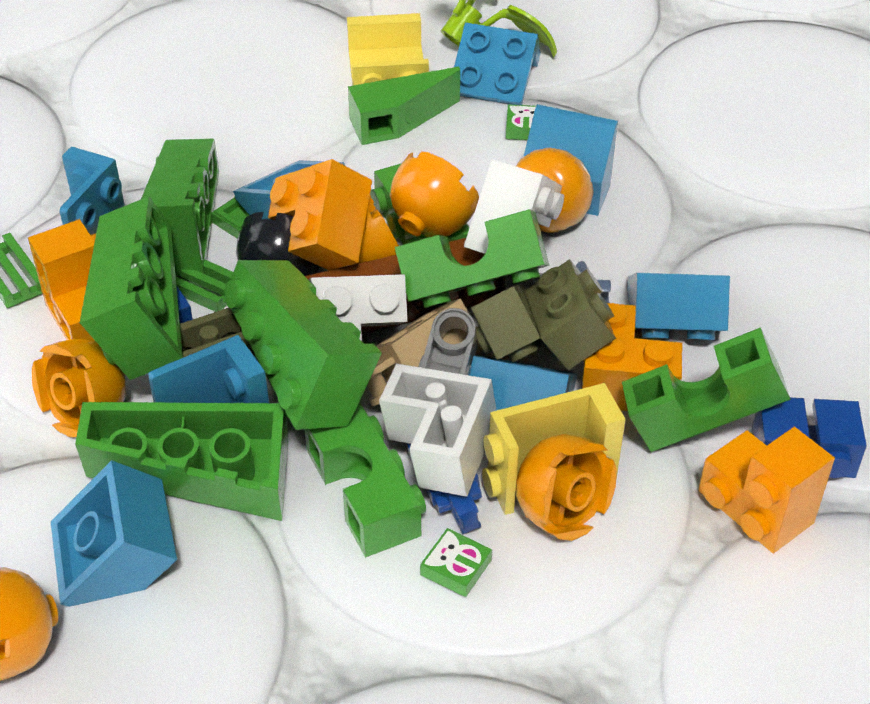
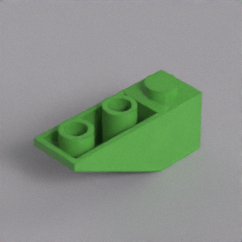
[348,66,460,145]

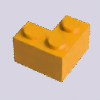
[268,159,372,270]
[28,219,96,341]
[581,303,682,411]
[698,426,835,554]

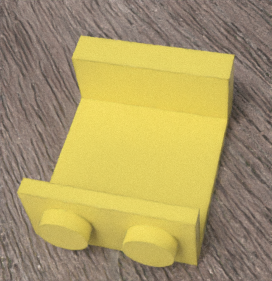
[347,13,429,86]
[482,383,626,515]

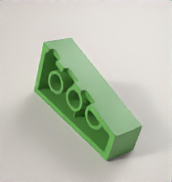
[141,138,219,275]
[80,196,183,380]
[224,260,382,430]
[75,402,288,521]

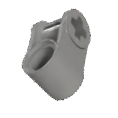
[418,308,478,375]

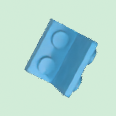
[454,23,541,105]
[60,146,125,235]
[148,335,269,403]

